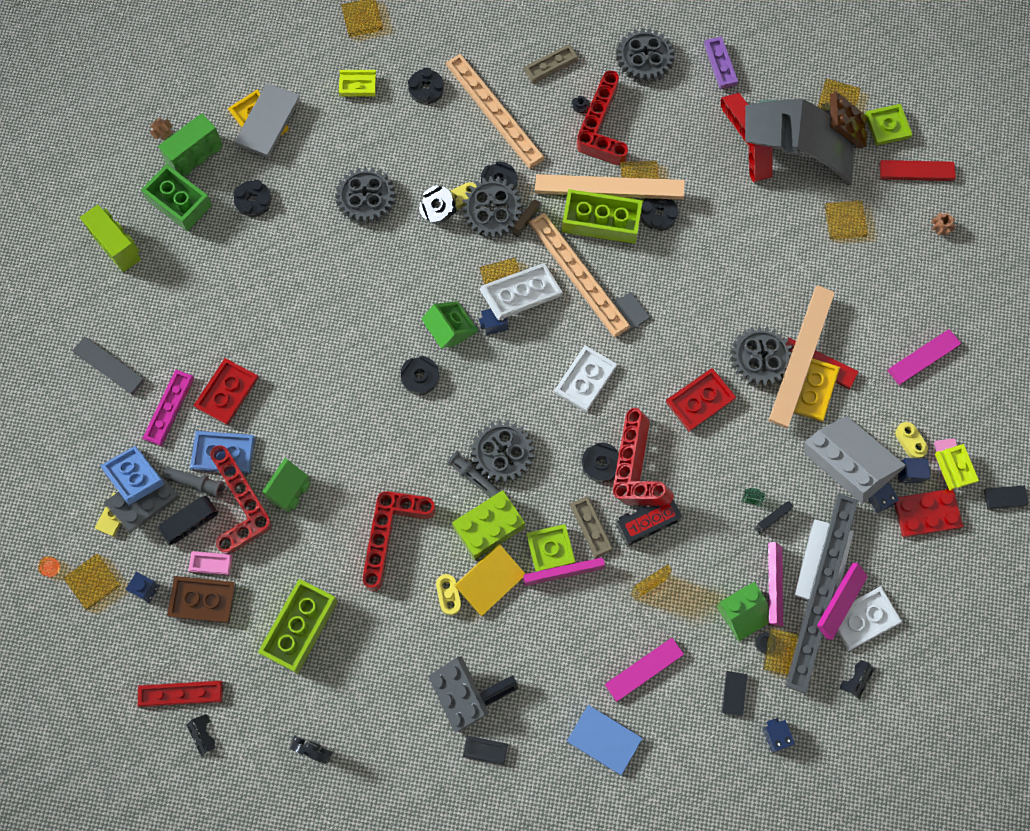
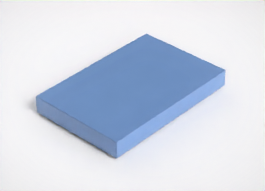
[190,431,255,475]
[100,446,164,506]
[566,705,642,776]

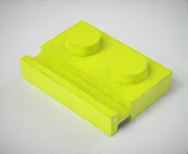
[339,70,376,97]
[935,444,979,491]

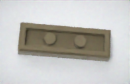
[523,44,579,84]
[570,496,613,558]

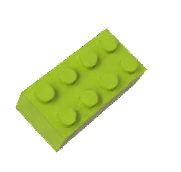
[562,189,643,244]
[258,579,338,675]

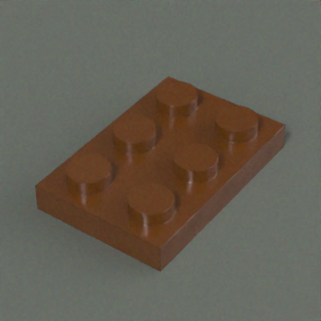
[830,92,867,149]
[167,576,236,624]

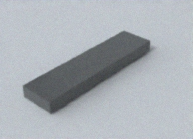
[72,336,145,395]

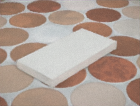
[480,263,563,320]
[794,519,854,600]

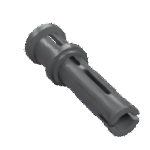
[446,451,501,498]
[163,466,224,498]

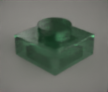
[741,488,765,506]

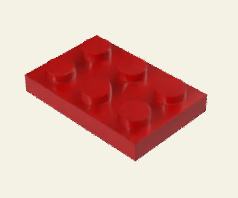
[193,358,259,426]
[666,368,736,432]
[894,489,963,538]

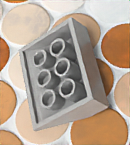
[804,416,906,504]

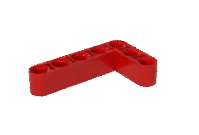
[576,70,628,165]
[720,93,773,182]
[613,408,674,506]
[210,445,272,554]
[362,491,436,591]

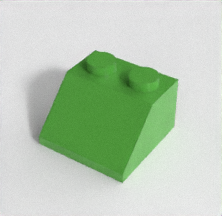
[421,301,479,349]
[262,458,311,513]
[716,582,769,642]

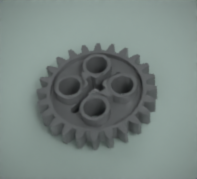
[616,28,675,83]
[335,166,396,225]
[462,176,523,238]
[730,326,792,388]
[470,420,535,484]

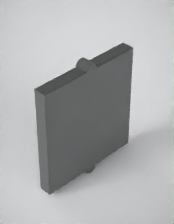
[613,292,650,334]

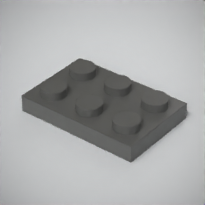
[104,467,179,534]
[428,656,489,733]

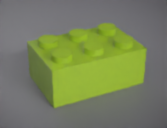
[79,204,141,273]
[452,490,525,561]

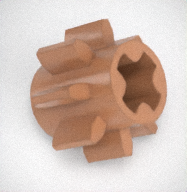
[150,117,173,141]
[931,212,956,236]

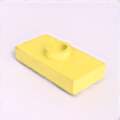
[95,492,121,537]

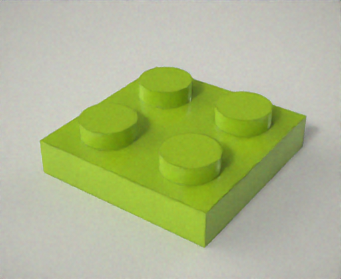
[865,104,912,146]
[526,524,575,572]

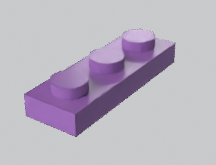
[704,36,738,89]

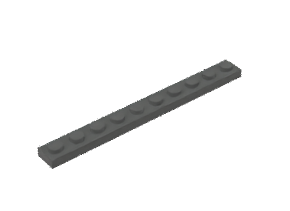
[785,494,858,694]

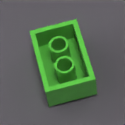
[158,113,223,176]
[141,164,212,231]

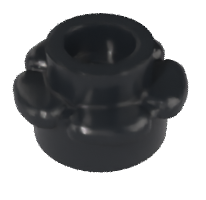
[572,96,590,113]

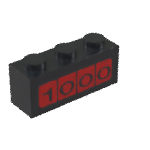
[616,500,682,547]

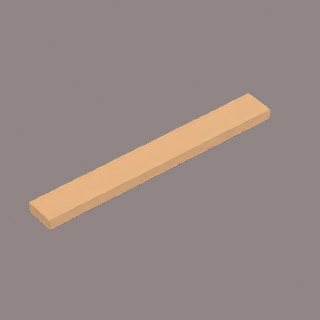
[446,53,544,169]
[535,174,685,200]
[529,213,630,338]
[768,285,835,429]

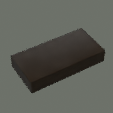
[513,199,541,237]

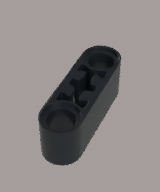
[158,495,218,545]

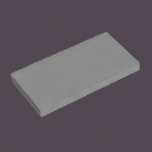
[234,83,300,158]

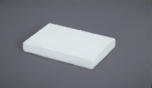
[554,345,618,413]
[837,586,902,651]

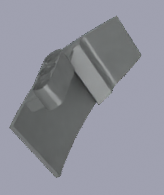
[745,99,854,185]

